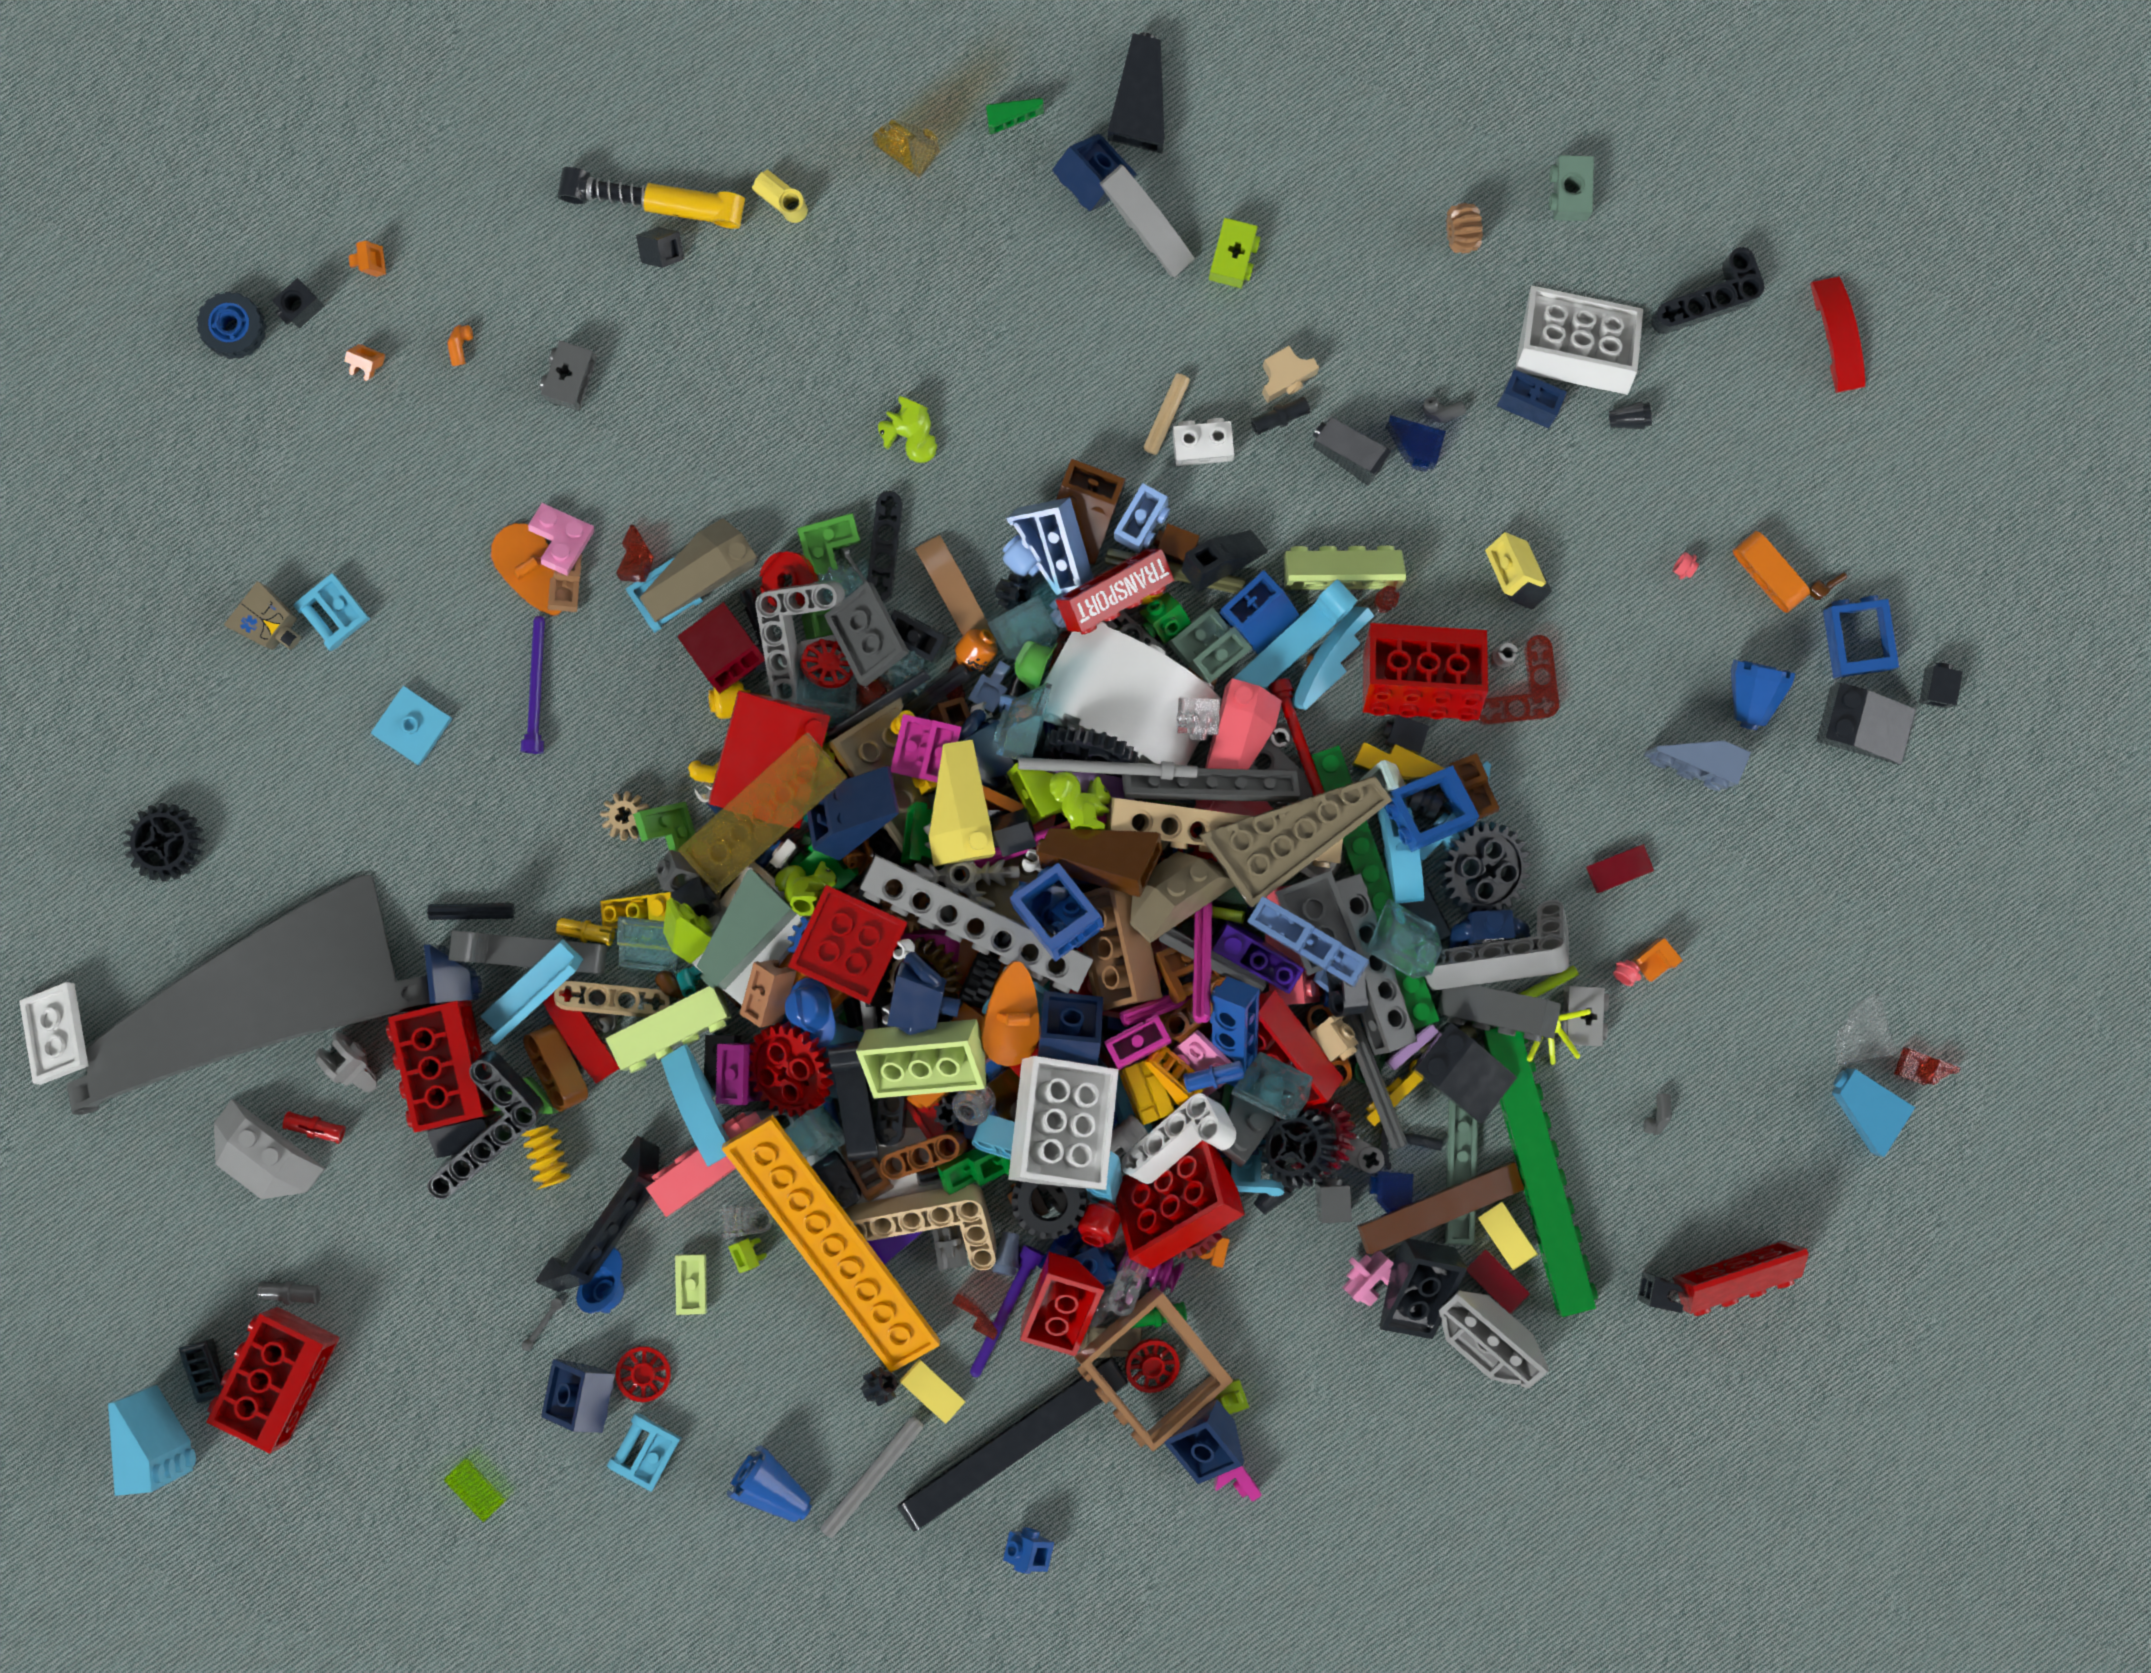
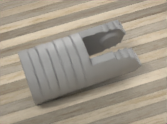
[1110,1114,1148,1158]

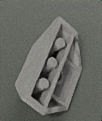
[214,1099,326,1199]
[1439,1291,1549,1389]

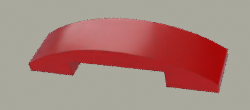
[1810,276,1865,393]
[543,980,620,1084]

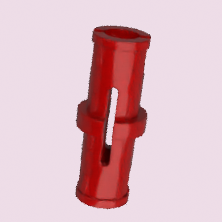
[282,1111,346,1144]

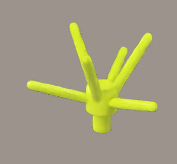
[1527,1009,1591,1065]

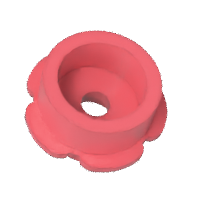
[1672,552,1699,580]
[1613,960,1641,986]

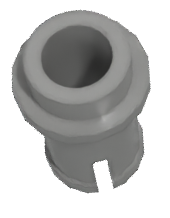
[1271,723,1293,747]

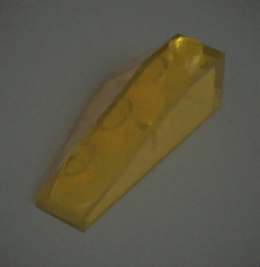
[872,119,940,178]

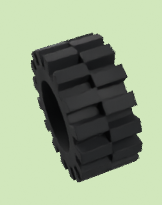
[959,952,1002,1009]

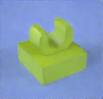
[728,1238,767,1274]
[1215,1378,1249,1414]

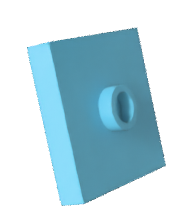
[371,686,453,766]

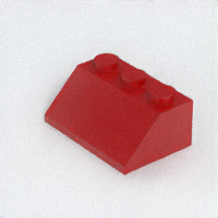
[1020,1252,1104,1356]

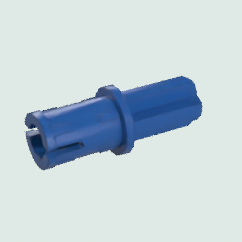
[1183,1061,1244,1093]

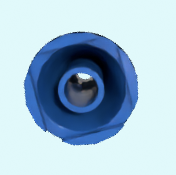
[727,1445,812,1522]

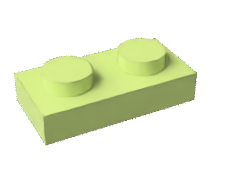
[675,1254,707,1315]

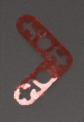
[1477,635,1559,725]

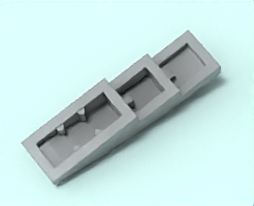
[1099,165,1195,278]

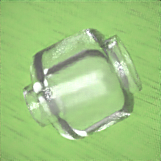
[952,1085,996,1126]

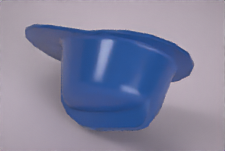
[785,978,836,1048]
[576,1247,625,1314]

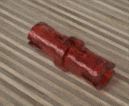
[1374,586,1399,613]

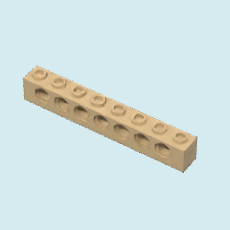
[1105,797,1343,868]

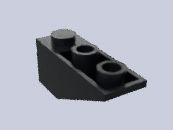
[1181,530,1268,592]

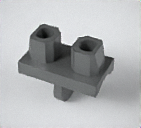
[932,1225,968,1271]

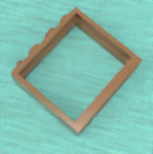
[1074,1287,1233,1452]

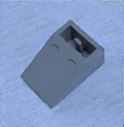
[1644,741,1751,791]

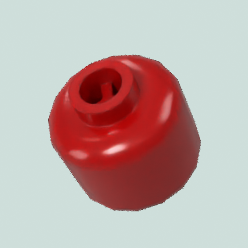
[1078,1200,1121,1247]

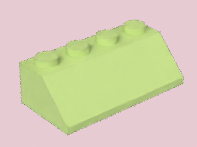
[1284,545,1406,590]
[605,986,731,1073]
[856,1019,986,1098]

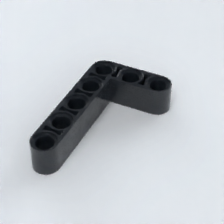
[427,1051,544,1199]

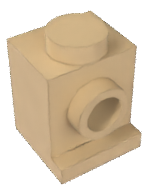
[1310,1015,1359,1062]

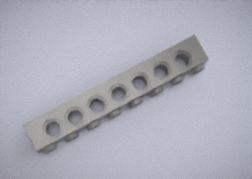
[860,855,1093,993]

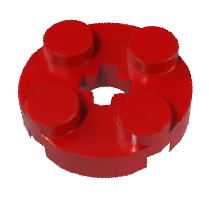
[760,551,819,607]

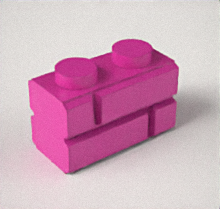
[1104,1014,1171,1070]

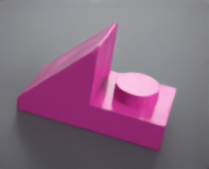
[1214,1466,1262,1502]

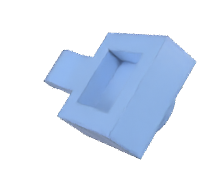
[968,661,1011,714]

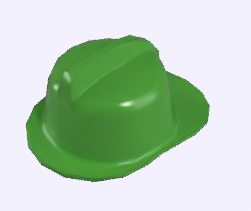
[1015,641,1058,706]

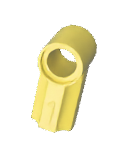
[752,169,808,223]

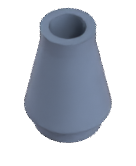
[992,1232,1019,1276]

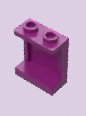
[716,1042,770,1105]

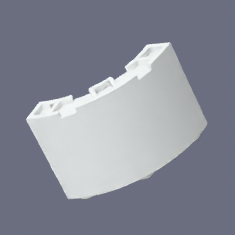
[1031,622,1221,766]

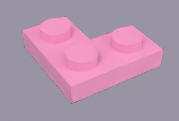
[528,503,594,576]

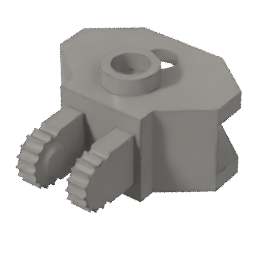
[315,1031,377,1093]

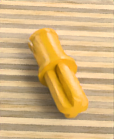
[556,918,615,946]

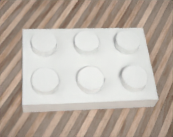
[19,982,88,1085]

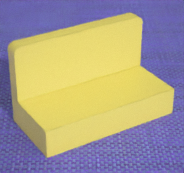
[1485,532,1546,596]

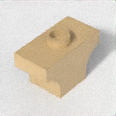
[1262,346,1319,403]

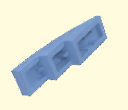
[1247,896,1370,987]

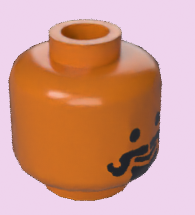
[955,628,998,672]

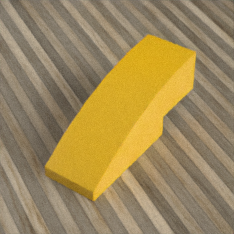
[1352,742,1445,779]

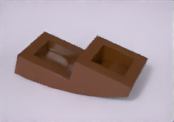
[1450,753,1499,820]

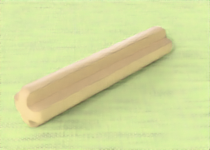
[1144,373,1190,455]

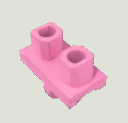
[1342,1251,1394,1306]

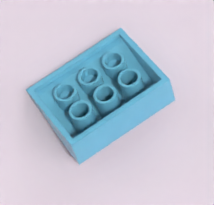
[108,1385,196,1496]

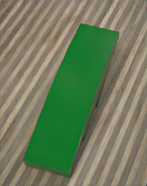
[937,1149,1011,1195]

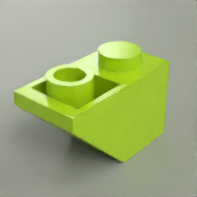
[663,897,713,964]

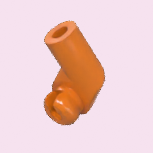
[447,325,473,366]

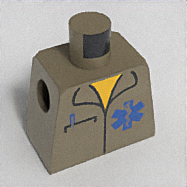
[224,581,301,650]

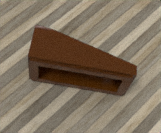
[838,1144,894,1201]

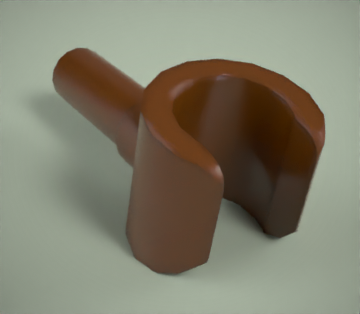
[1809,572,1847,600]

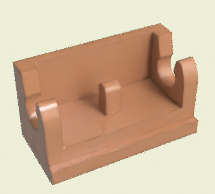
[740,960,797,1028]

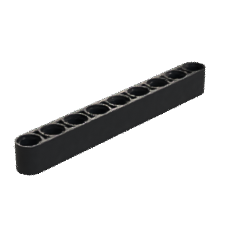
[897,1356,1129,1532]

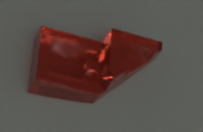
[616,525,654,582]
[1894,1047,1961,1085]
[952,1290,998,1340]

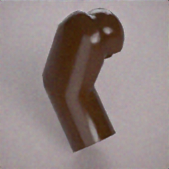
[655,970,686,1000]

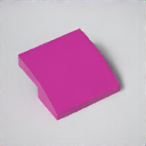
[891,714,961,782]

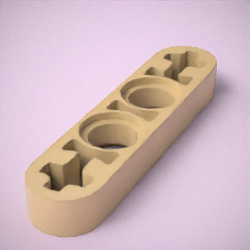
[554,981,670,1018]

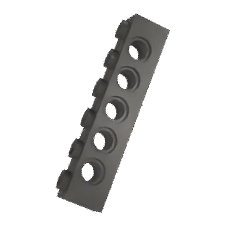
[1335,873,1417,1055]

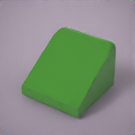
[802,608,834,640]

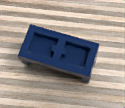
[1497,369,1567,429]

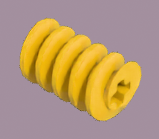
[521,1125,571,1190]

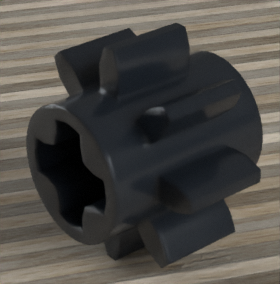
[995,574,1031,612]
[934,1095,972,1131]
[861,1367,898,1406]

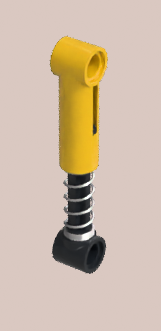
[558,167,745,229]

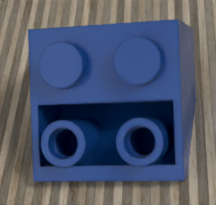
[1219,570,1301,655]

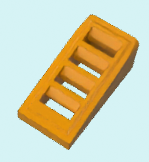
[1145,1046,1205,1107]

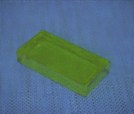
[443,1458,507,1523]

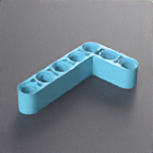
[1233,579,1358,689]
[972,1114,1122,1205]

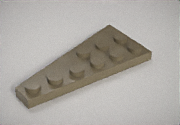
[829,698,939,883]
[1199,776,1392,907]

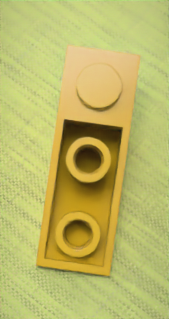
[600,892,672,929]

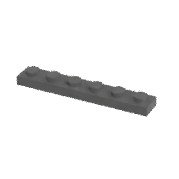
[1122,768,1300,802]

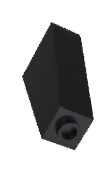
[1107,32,1165,154]

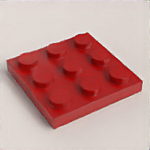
[788,885,908,1005]

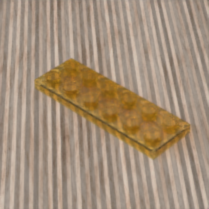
[678,733,847,894]

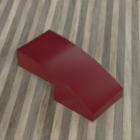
[1586,844,1654,893]
[1466,1249,1530,1314]

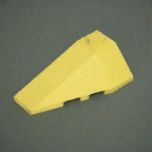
[929,740,995,867]

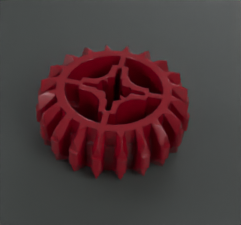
[1280,1098,1357,1175]

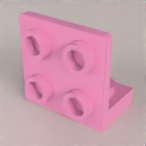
[1170,1030,1232,1096]

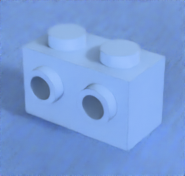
[1114,483,1170,553]

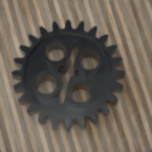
[1043,726,1139,778]
[1439,821,1531,913]

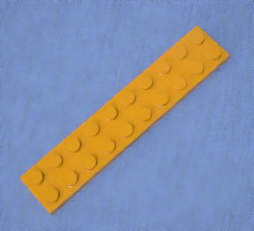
[721,1114,940,1373]

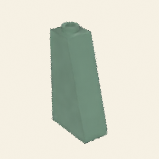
[697,868,797,990]

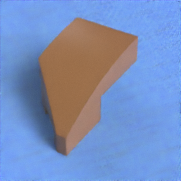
[548,554,582,612]

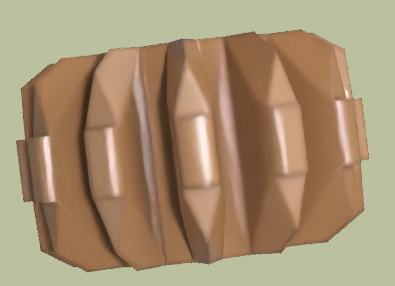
[1446,203,1483,254]

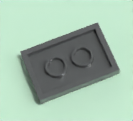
[824,581,909,687]
[1274,870,1364,976]

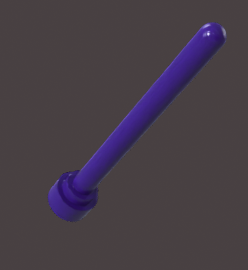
[520,616,545,754]
[970,1245,1045,1377]

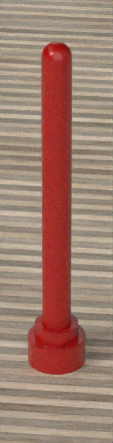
[1268,678,1324,796]

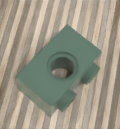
[1549,155,1594,221]

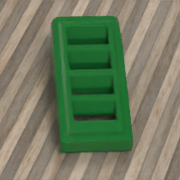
[986,98,1044,135]

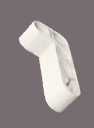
[1121,1093,1236,1184]

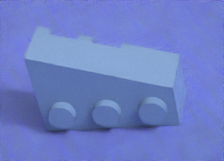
[1006,497,1093,595]

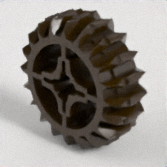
[883,937,963,999]

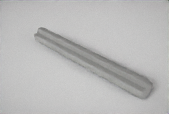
[820,1416,924,1538]

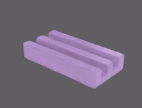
[1385,1024,1439,1070]

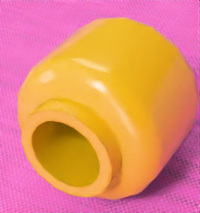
[708,681,750,719]

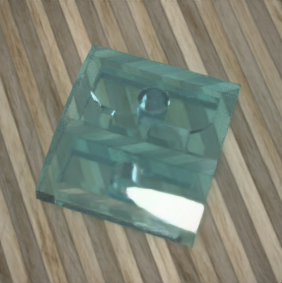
[617,916,679,973]

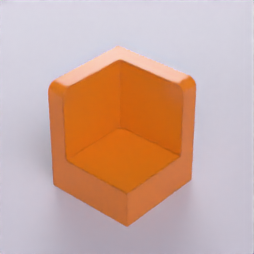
[1632,938,1683,982]

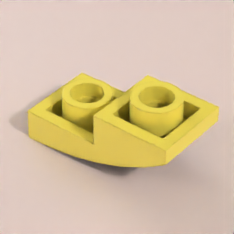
[1478,1202,1538,1270]
[900,1359,966,1424]

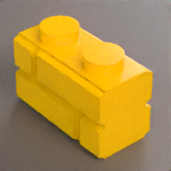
[1118,1058,1177,1125]

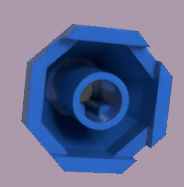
[1731,659,1796,730]

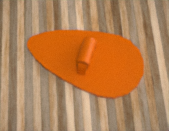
[491,523,562,616]
[981,960,1039,1066]

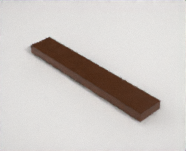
[1357,1161,1524,1254]

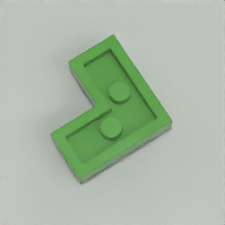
[797,513,861,582]
[633,801,702,858]

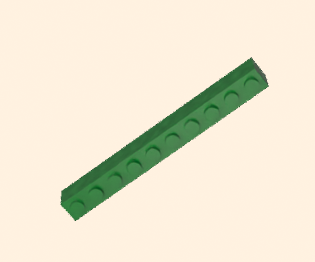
[1311,746,1440,1029]
[1480,1027,1598,1317]

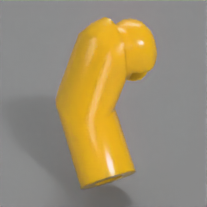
[688,760,719,783]

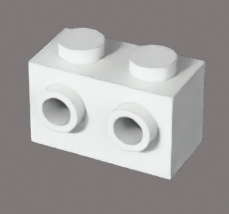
[1172,418,1234,466]

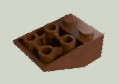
[1056,458,1126,565]

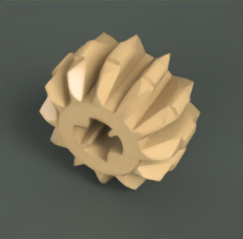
[600,791,649,841]

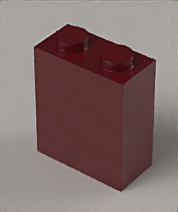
[677,602,765,694]

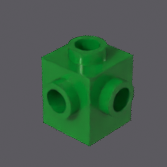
[1139,592,1192,644]

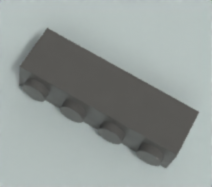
[1437,985,1561,1042]

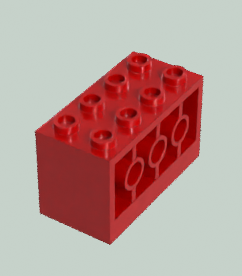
[1363,623,1488,721]
[386,1001,496,1133]
[206,1307,340,1454]

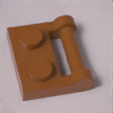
[1154,938,1225,1004]

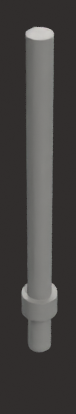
[1018,757,1197,780]

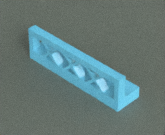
[480,939,583,1045]

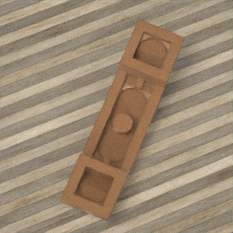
[915,535,995,637]

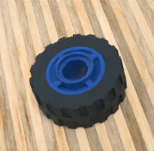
[197,291,266,359]

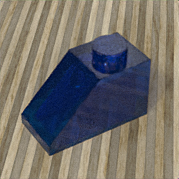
[1386,415,1446,472]
[1369,1170,1414,1213]

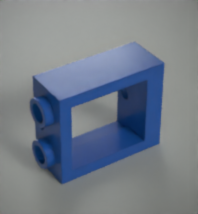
[1823,595,1899,679]
[1385,765,1479,852]
[1010,863,1104,962]

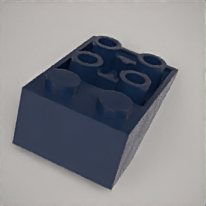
[805,766,899,861]

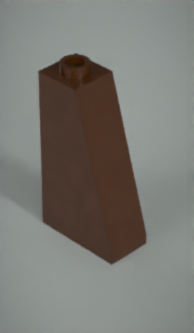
[1036,828,1162,897]

